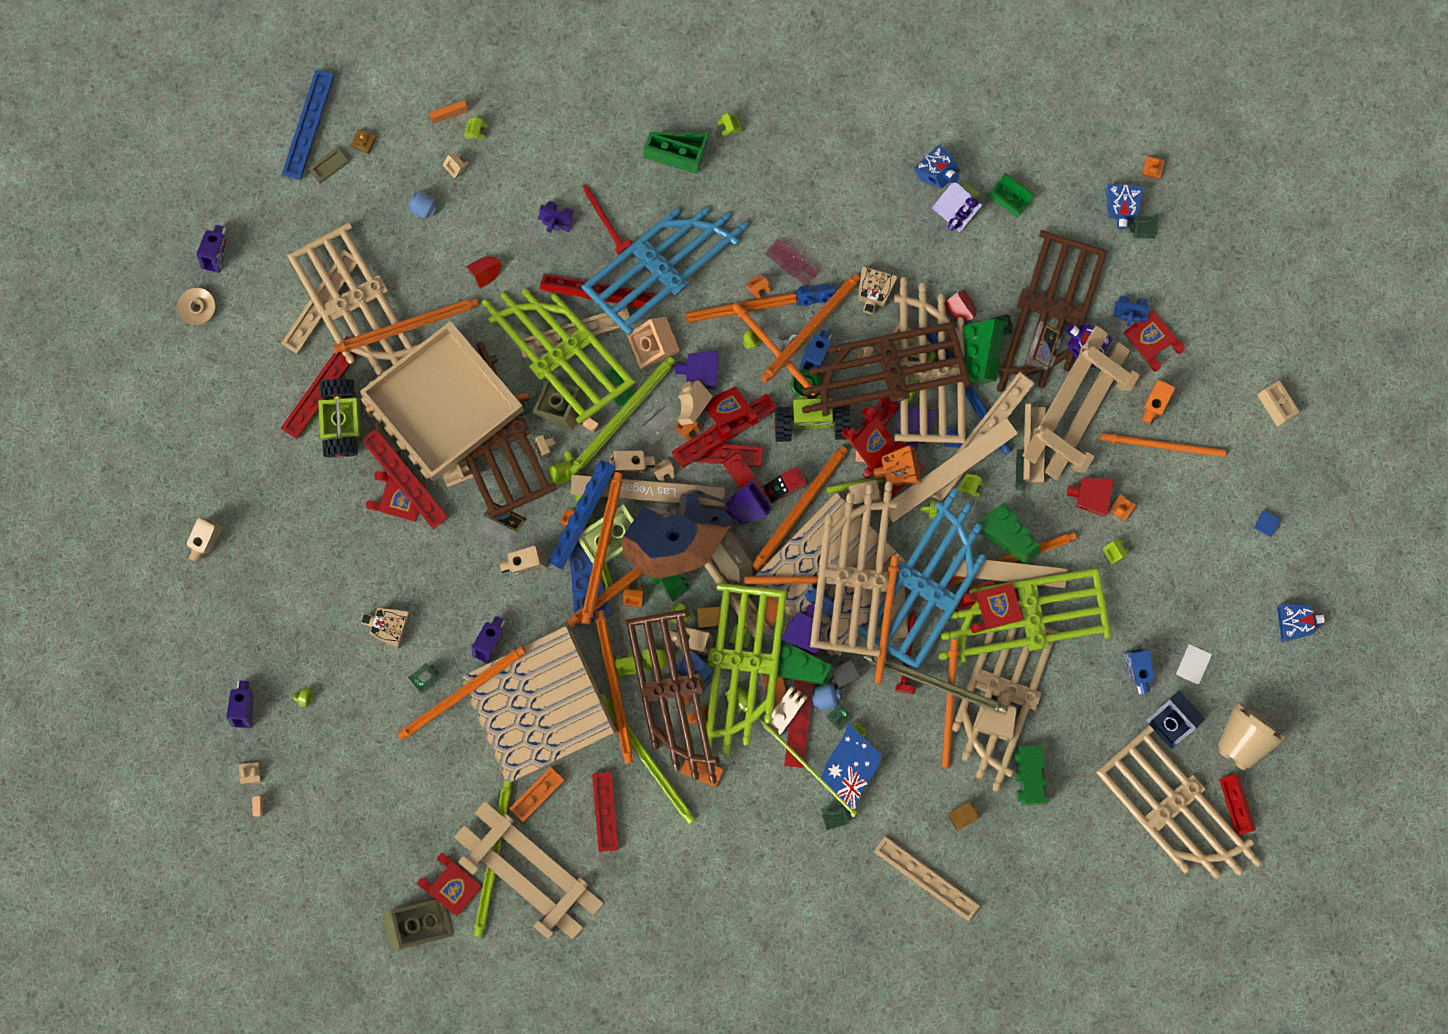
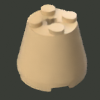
[1218,702,1286,771]

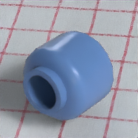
[408,191,437,219]
[812,683,842,710]

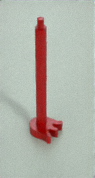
[582,184,633,255]
[895,610,916,694]

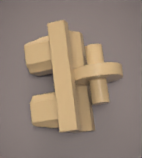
[443,460,474,488]

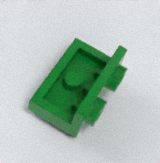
[988,173,1035,218]

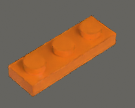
[509,767,565,823]

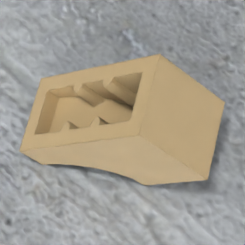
[678,380,713,426]

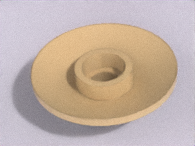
[177,288,215,325]

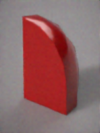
[466,256,501,289]
[944,289,976,321]

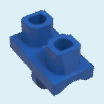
[1113,296,1150,326]

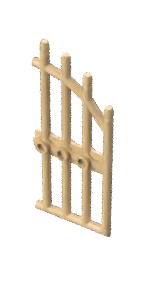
[287,222,419,376]
[894,277,966,443]
[810,482,897,656]
[952,626,1059,792]
[1096,725,1262,879]

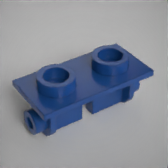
[796,283,835,306]
[804,584,843,618]

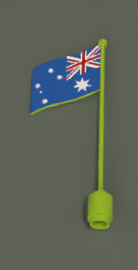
[725,686,881,817]

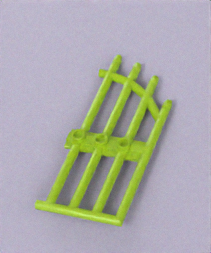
[482,288,636,425]
[938,568,1112,663]
[699,583,787,756]

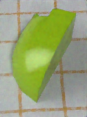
[642,650,668,671]

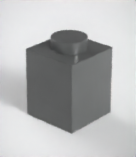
[830,660,860,689]

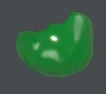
[790,368,823,399]

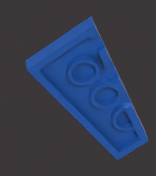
[570,544,612,627]

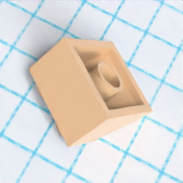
[627,317,680,369]

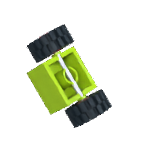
[318,379,363,458]
[774,396,851,442]

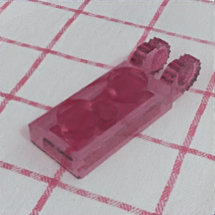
[765,239,817,286]

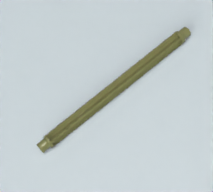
[862,654,1008,714]

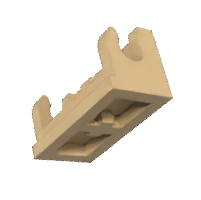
[1257,380,1300,427]

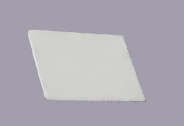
[1176,644,1212,684]

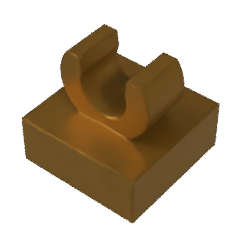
[351,129,376,154]

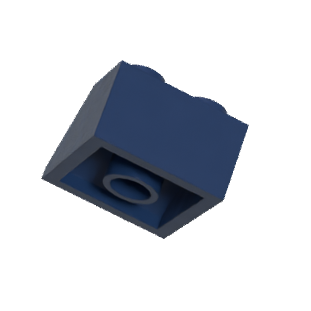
[1145,690,1205,749]

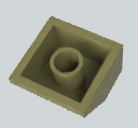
[532,379,587,430]

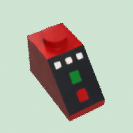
[763,467,806,504]

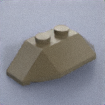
[711,528,757,595]

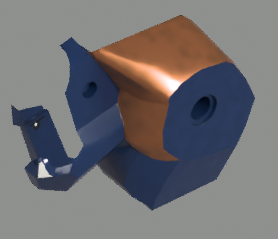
[622,489,736,578]

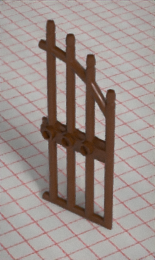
[997,230,1108,393]
[802,322,972,416]
[465,341,558,519]
[626,609,720,784]

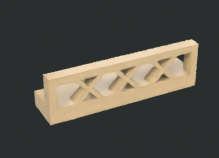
[1023,404,1046,483]

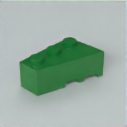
[643,132,709,174]
[963,319,1007,384]

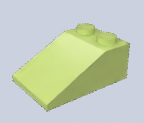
[578,504,634,564]

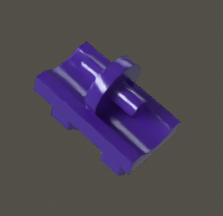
[538,201,573,233]

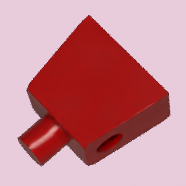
[1066,478,1113,517]

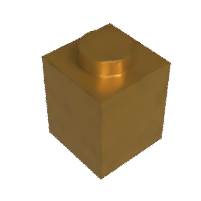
[697,606,720,630]
[948,802,980,831]

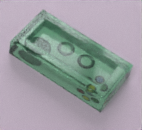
[1015,449,1025,491]

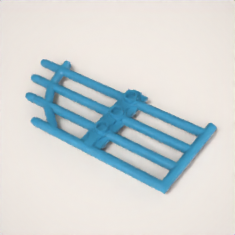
[581,206,749,335]
[857,488,986,670]

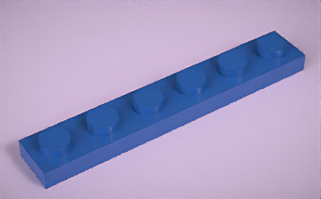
[282,69,334,180]
[548,460,616,570]

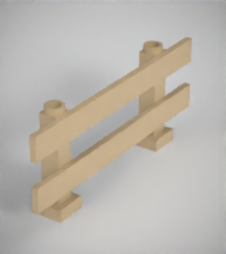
[1022,326,1140,480]
[454,801,603,940]

